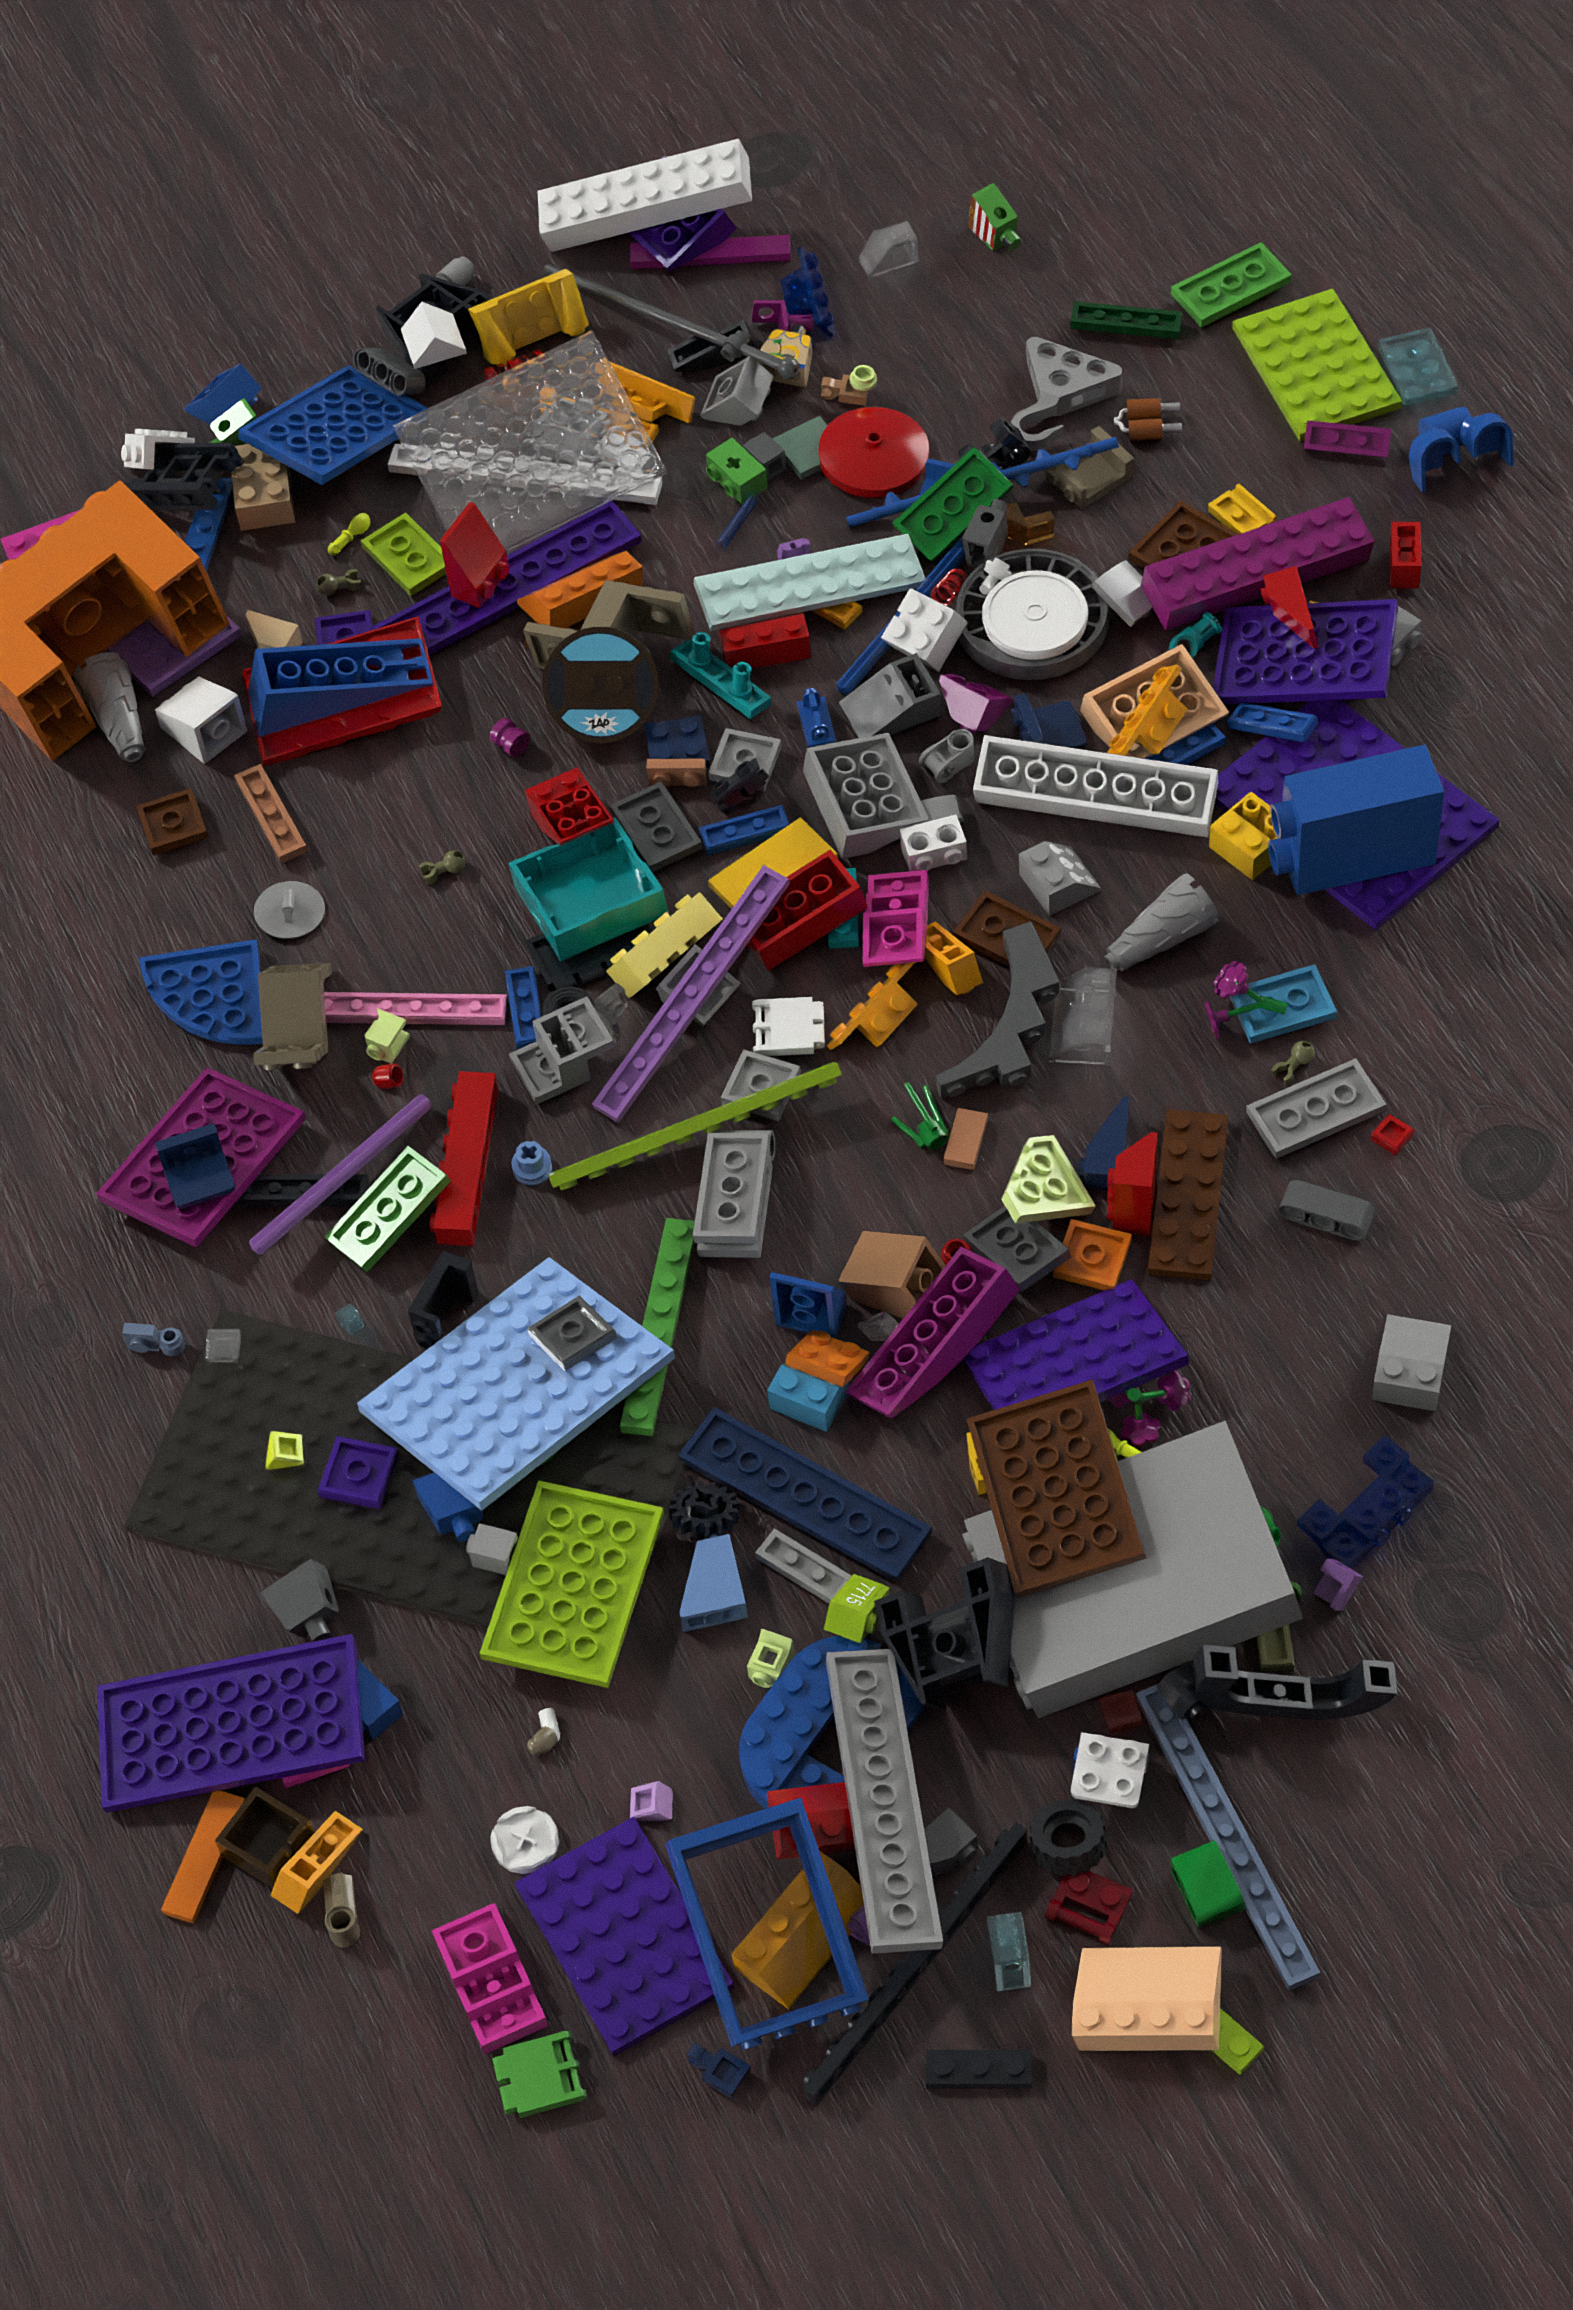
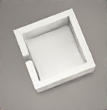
[881,588,968,672]

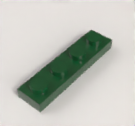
[1070,301,1183,339]

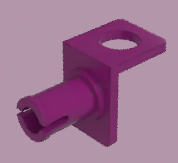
[751,300,813,332]

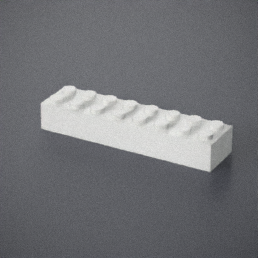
[538,139,752,252]
[973,735,1218,837]

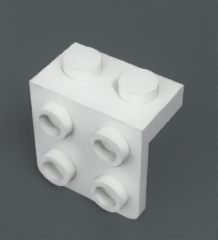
[121,429,195,469]
[1071,1732,1149,1808]

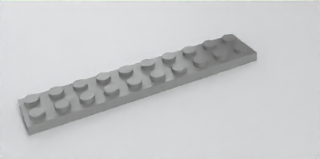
[826,1649,943,1954]

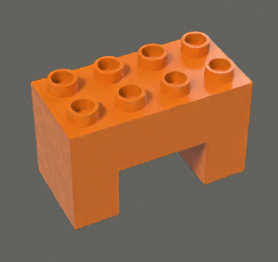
[0,480,230,761]

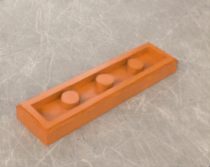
[161,1790,245,1924]

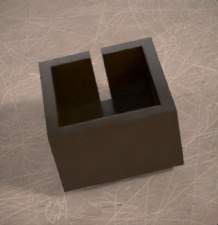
[215,1787,315,1888]

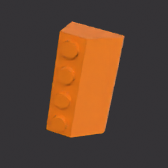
[517,551,643,629]

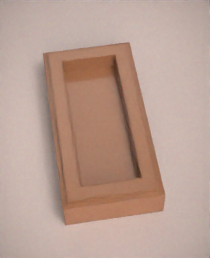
[943,1108,988,1170]

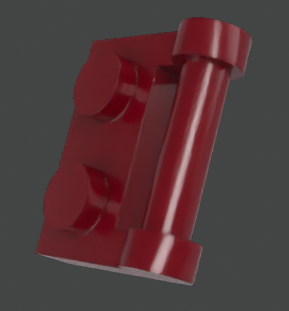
[1045,1871,1133,1945]

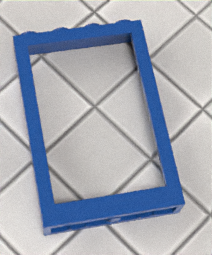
[665,1797,869,2050]

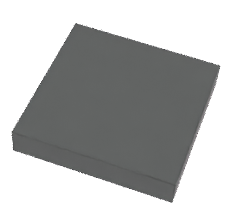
[527,1295,617,1371]

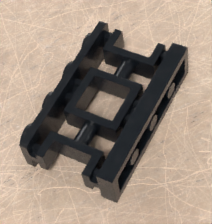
[124,443,244,510]

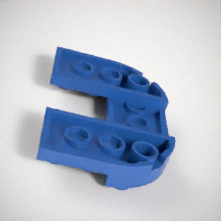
[739,1636,926,1809]

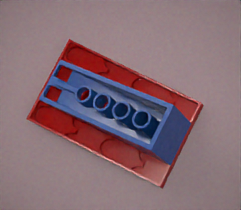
[242,616,442,766]

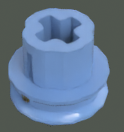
[511,1141,552,1186]

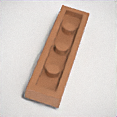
[234,764,308,864]

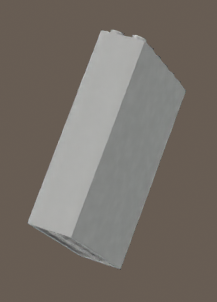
[962,1421,1303,1719]

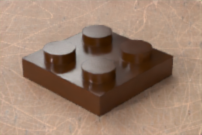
[136,788,209,856]

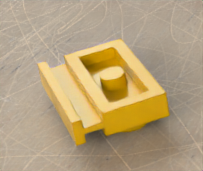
[1208,484,1277,534]

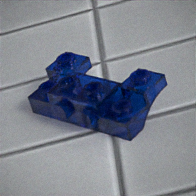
[1297,1435,1434,1569]

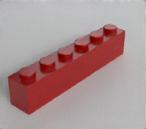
[430,1071,499,1246]

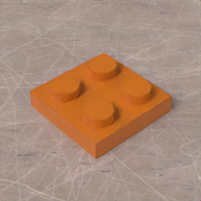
[1053,1219,1132,1291]
[785,1329,870,1388]

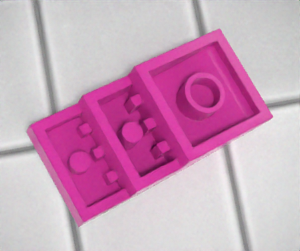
[863,870,929,967]
[432,1903,549,2055]

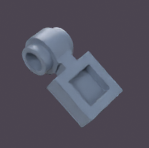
[122,1323,185,1356]

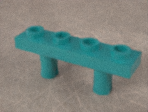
[670,632,771,719]

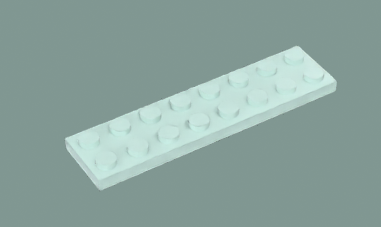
[693,534,926,631]

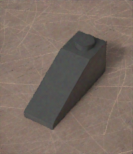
[924,1808,978,1877]

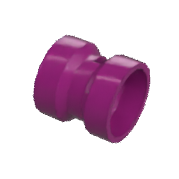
[490,718,530,757]

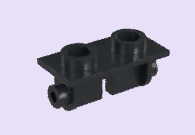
[709,758,769,813]

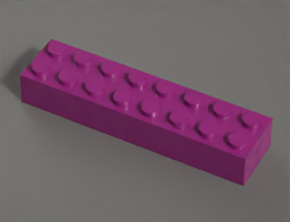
[1141,497,1375,631]

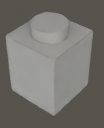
[466,1523,518,1575]

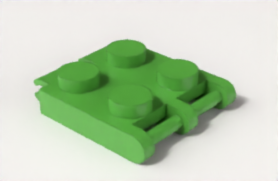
[492,2031,587,2118]

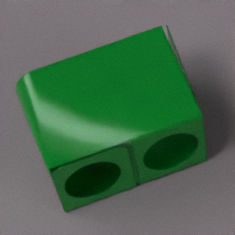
[1170,1840,1244,1929]

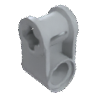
[919,729,975,783]

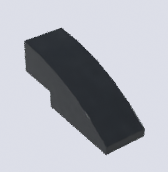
[667,319,758,372]

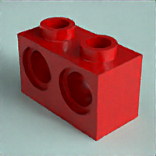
[1390,522,1422,588]

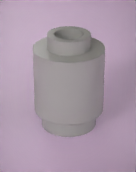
[436,256,475,286]

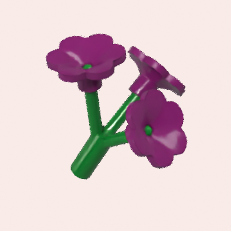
[1204,961,1287,1039]
[1107,1370,1190,1446]

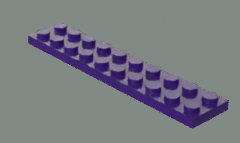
[371,500,642,655]

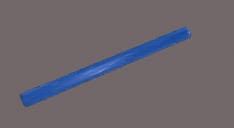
[836,537,966,696]

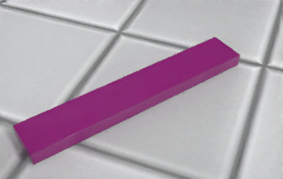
[630,235,791,269]

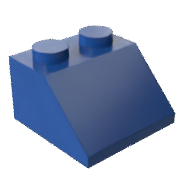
[184,363,262,425]

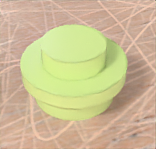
[850,365,877,391]

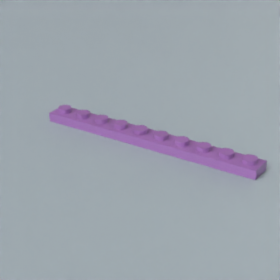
[592,865,790,1123]

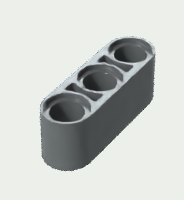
[353,347,426,396]
[1278,1180,1376,1241]

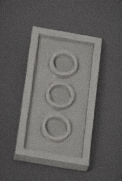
[1246,1058,1386,1159]

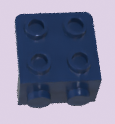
[1011,693,1087,749]
[154,1123,236,1209]

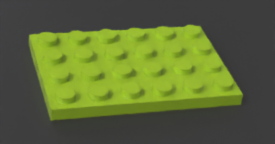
[1232,288,1402,442]
[479,1480,664,1688]

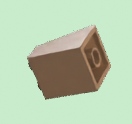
[838,1231,945,1318]

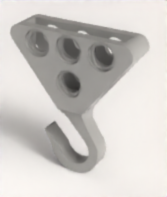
[1011,337,1122,450]

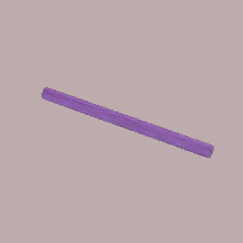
[249,1094,431,1254]

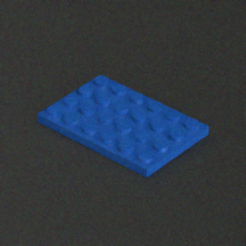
[238,365,431,485]

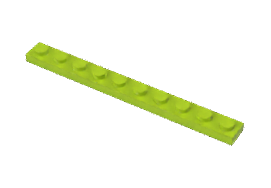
[548,1062,842,1190]

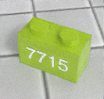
[824,1574,890,1643]

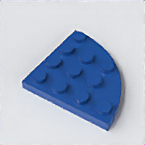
[139,939,263,1045]

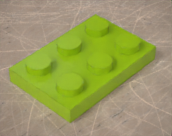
[361,512,446,596]

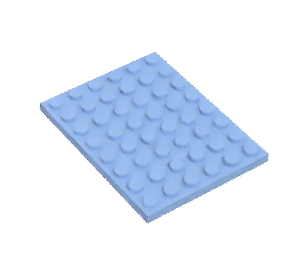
[357,1257,675,1511]

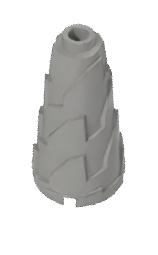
[73,652,145,762]
[1104,873,1220,971]

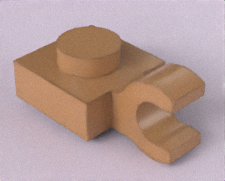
[821,374,869,406]

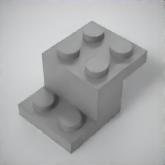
[509,996,615,1105]

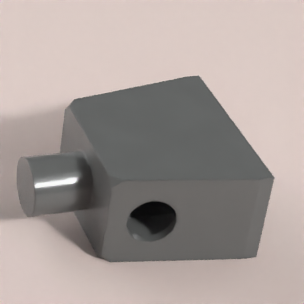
[962,499,1009,568]
[260,1559,339,1642]

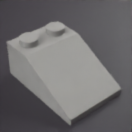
[1372,1314,1451,1411]

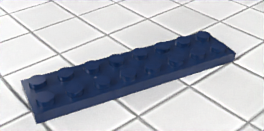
[678,1407,932,1583]

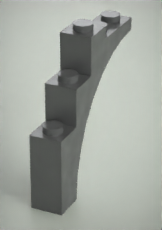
[936,921,1059,1098]

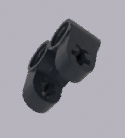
[958,417,1031,470]

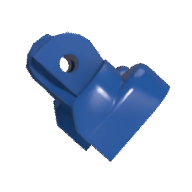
[1409,406,1514,493]

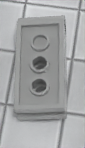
[693,1130,775,1258]

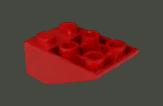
[525,767,614,846]

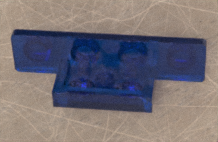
[780,246,835,338]

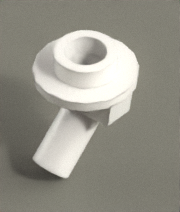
[979,557,1012,595]

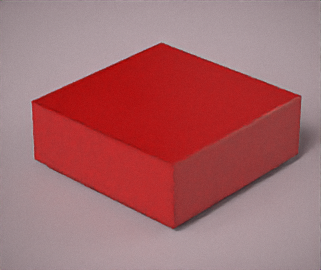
[1370,1114,1415,1156]

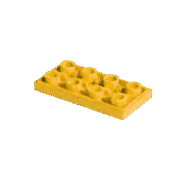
[708,817,838,909]

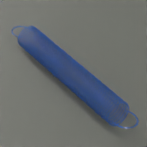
[715,492,759,552]

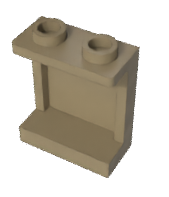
[1046,426,1134,509]

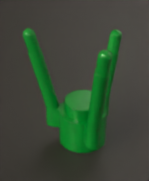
[891,1082,950,1150]

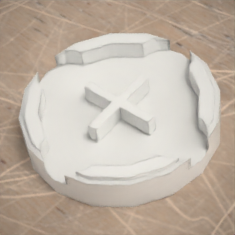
[490,1806,559,1874]

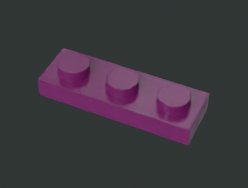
[1304,420,1392,458]

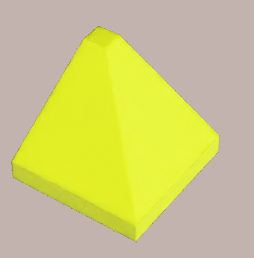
[266,1431,304,1470]

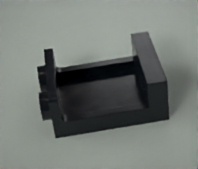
[408,1251,479,1350]

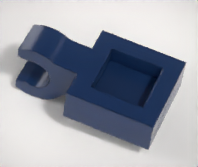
[687,2043,751,2099]

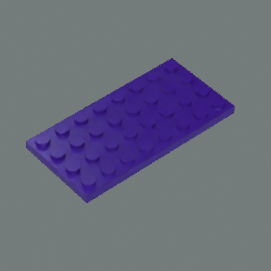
[97,1634,365,1813]

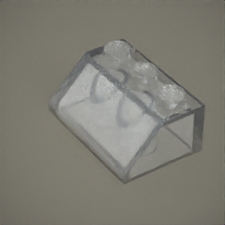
[1049,967,1117,1065]

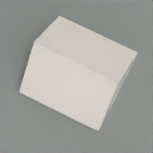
[401,302,467,369]

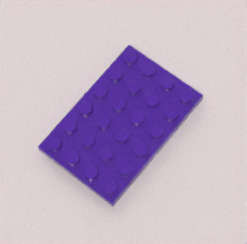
[1213,599,1399,704]
[962,1279,1189,1410]
[514,1817,735,2057]

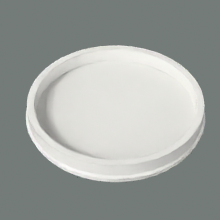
[982,570,1089,660]

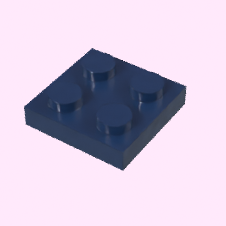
[644,715,710,768]

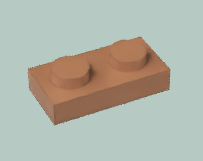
[646,759,707,787]

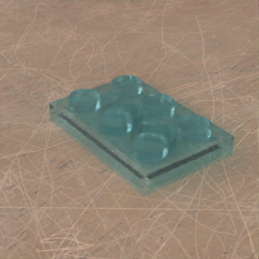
[1378,327,1458,406]

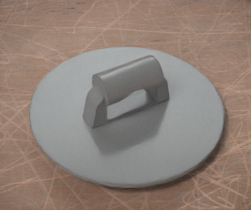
[254,881,325,939]

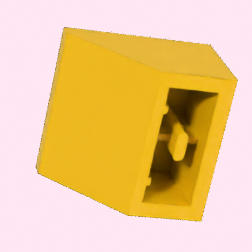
[1209,792,1277,880]

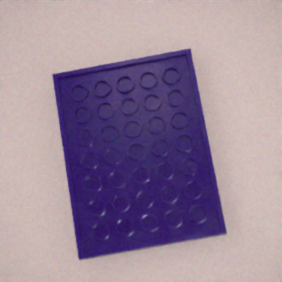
[1215,700,1500,930]

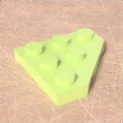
[1001,1135,1096,1223]

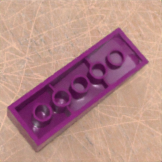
[845,1247,1020,1419]

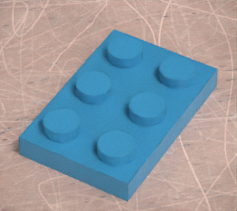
[1229,964,1337,1044]

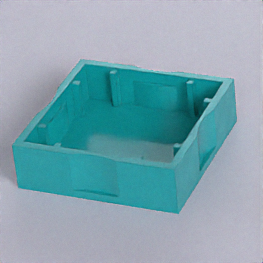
[508,817,669,961]

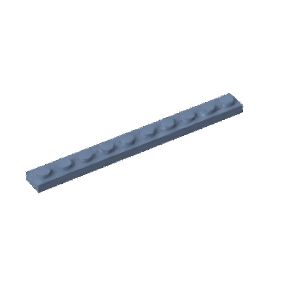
[1136,1684,1320,1991]

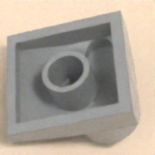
[656,944,741,1027]

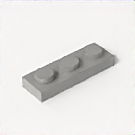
[755,1528,852,1604]

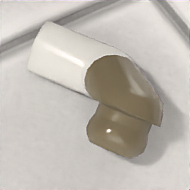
[527,1708,560,1756]

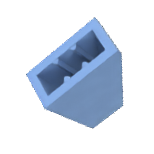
[680,1534,748,1632]

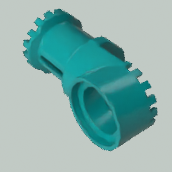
[1169,611,1222,658]

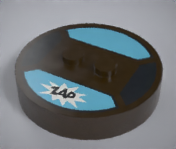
[542,627,659,743]

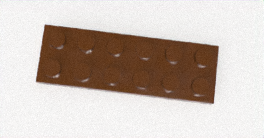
[1148,1109,1229,1281]

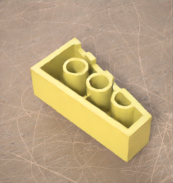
[606,892,723,998]

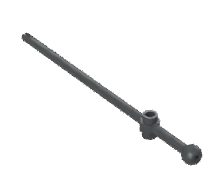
[543,264,800,379]

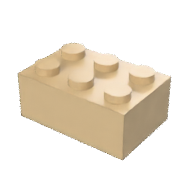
[231,444,296,531]

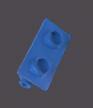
[797,688,836,748]

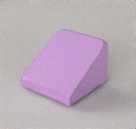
[630,1781,673,1821]

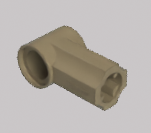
[323,1872,360,1948]

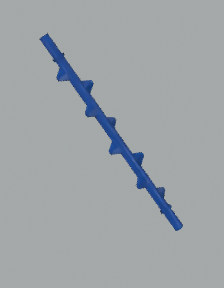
[846,437,1119,528]

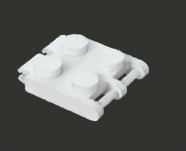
[752,997,825,1056]

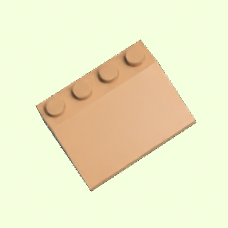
[1080,644,1229,759]
[1072,1947,1222,2051]

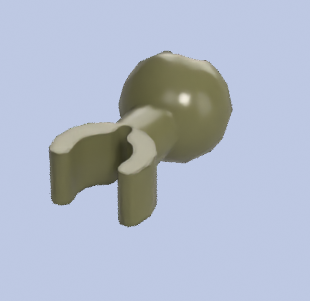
[316,569,361,596]
[419,850,466,885]
[1272,1041,1315,1086]

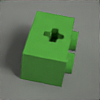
[706,438,768,504]

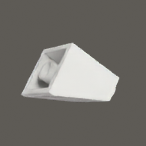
[155,676,248,764]

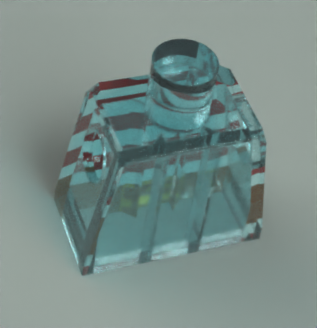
[987,1912,1031,1991]

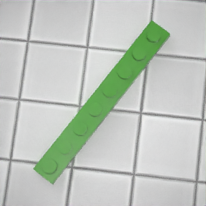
[620,1218,695,1436]

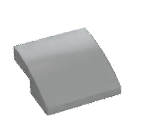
[1091,560,1154,627]

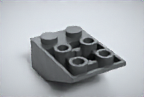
[839,653,942,738]

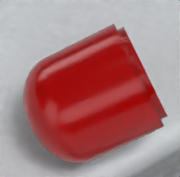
[372,1063,403,1089]

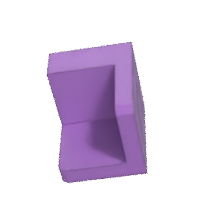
[1314,1559,1363,1611]

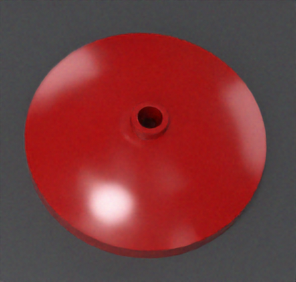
[818,407,929,498]

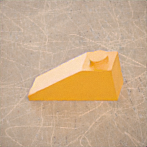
[924,921,983,995]
[271,1811,363,1914]

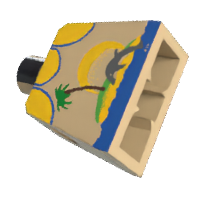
[755,324,812,388]

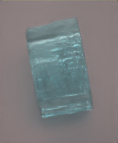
[335,1304,364,1335]

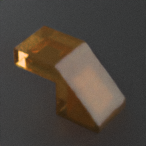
[1006,502,1054,545]

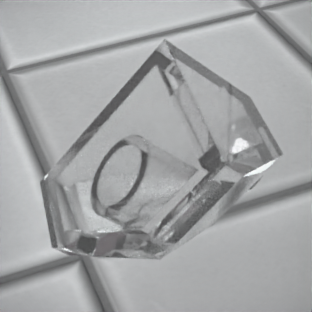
[859,221,919,278]

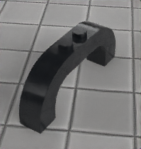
[1193,1645,1397,1720]

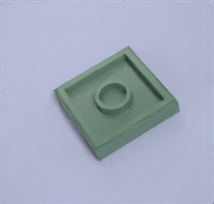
[772,416,828,480]

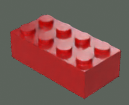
[747,849,868,971]

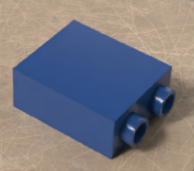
[1268,744,1444,895]

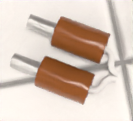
[1114,398,1182,442]

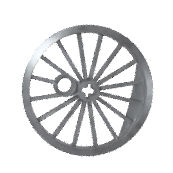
[956,549,1109,680]

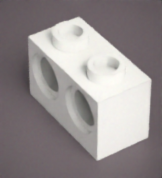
[899,815,967,871]

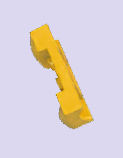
[468,269,589,367]

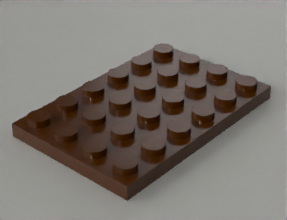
[967,1379,1146,1598]

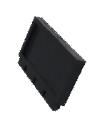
[524,923,652,991]

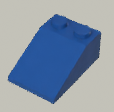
[769,1272,847,1339]

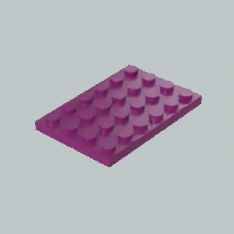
[96,1067,306,1248]

